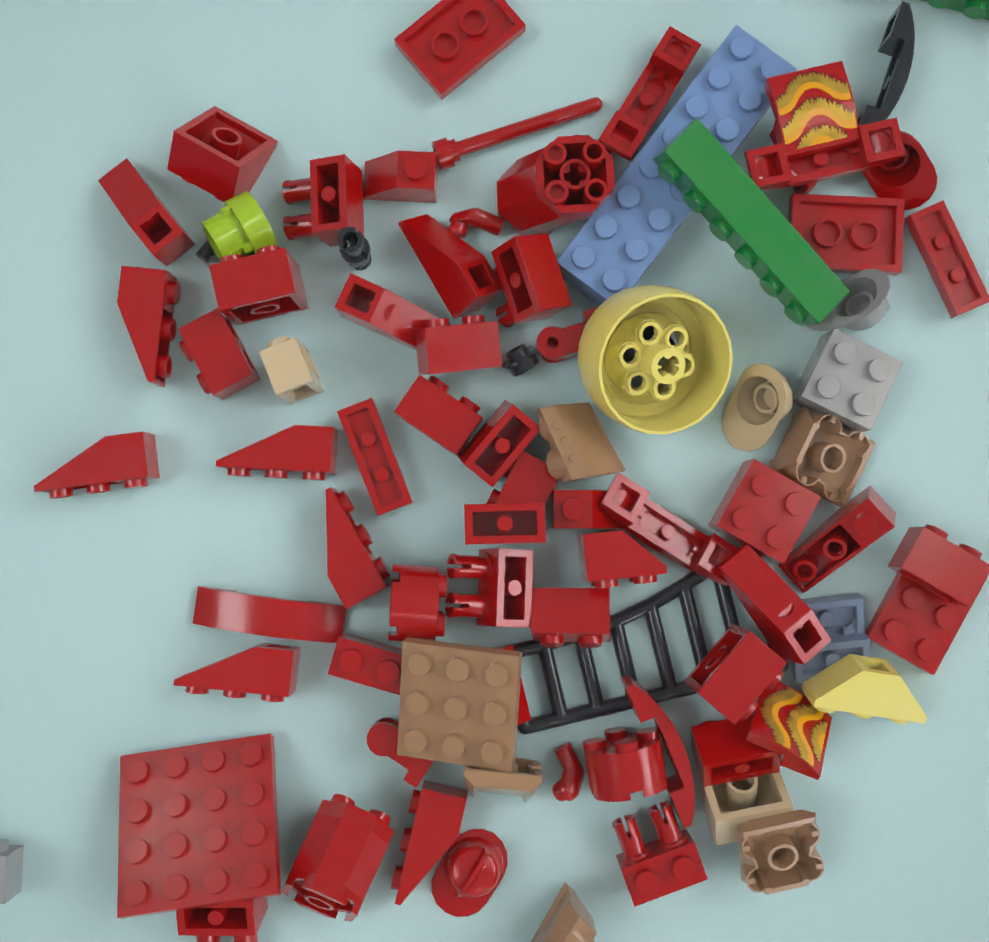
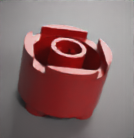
[388,564,447,642]
[583,727,668,802]

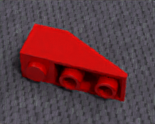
[98,158,196,266]
[398,214,503,319]
[117,265,181,387]
[334,273,451,351]
[216,425,338,481]
[34,431,160,499]
[778,485,896,593]
[326,487,391,610]
[718,544,831,665]
[173,643,301,702]
[390,779,468,905]

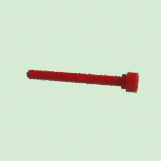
[432,97,602,171]

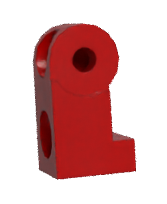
[536,307,598,363]
[367,717,434,788]

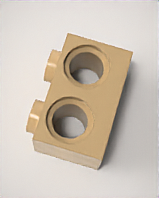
[259,336,325,404]

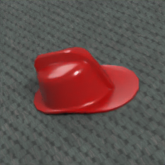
[862,131,938,210]
[431,829,508,917]

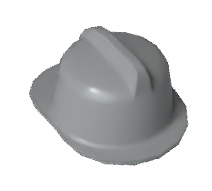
[806,269,890,331]

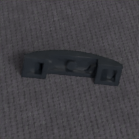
[857,1,915,126]

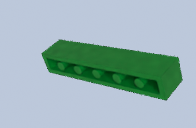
[652,118,850,326]

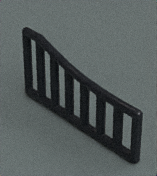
[511,552,788,735]

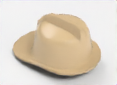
[722,363,793,451]

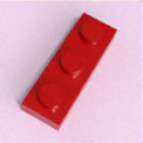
[904,200,989,319]
[337,398,414,516]

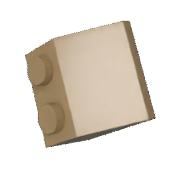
[694,758,793,846]

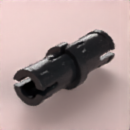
[338,227,372,271]

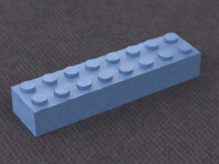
[557,25,797,306]

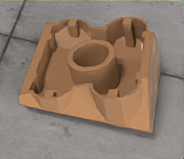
[538,402,626,483]
[769,406,875,508]
[463,757,543,802]
[738,809,824,895]
[531,882,597,942]

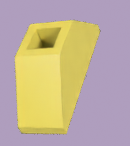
[802,654,927,724]

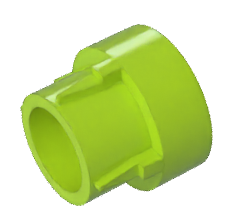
[200,191,278,259]

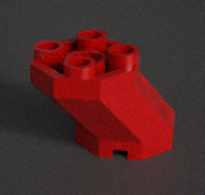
[496,135,615,235]
[281,794,394,922]

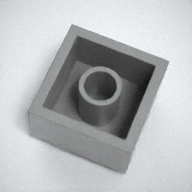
[793,328,903,432]

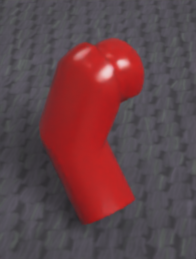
[448,208,504,239]
[552,742,585,802]

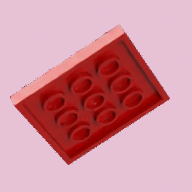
[117,733,281,919]

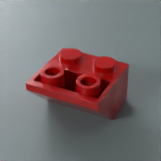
[577,530,667,588]

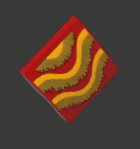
[764,61,860,160]
[746,681,832,780]

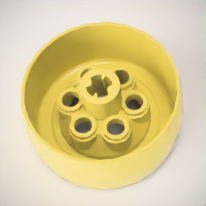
[577,285,733,434]

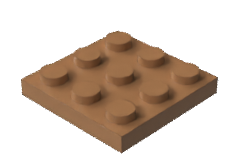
[397,637,522,772]

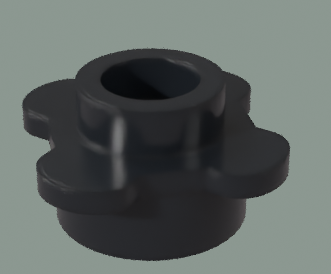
[502,344,539,377]

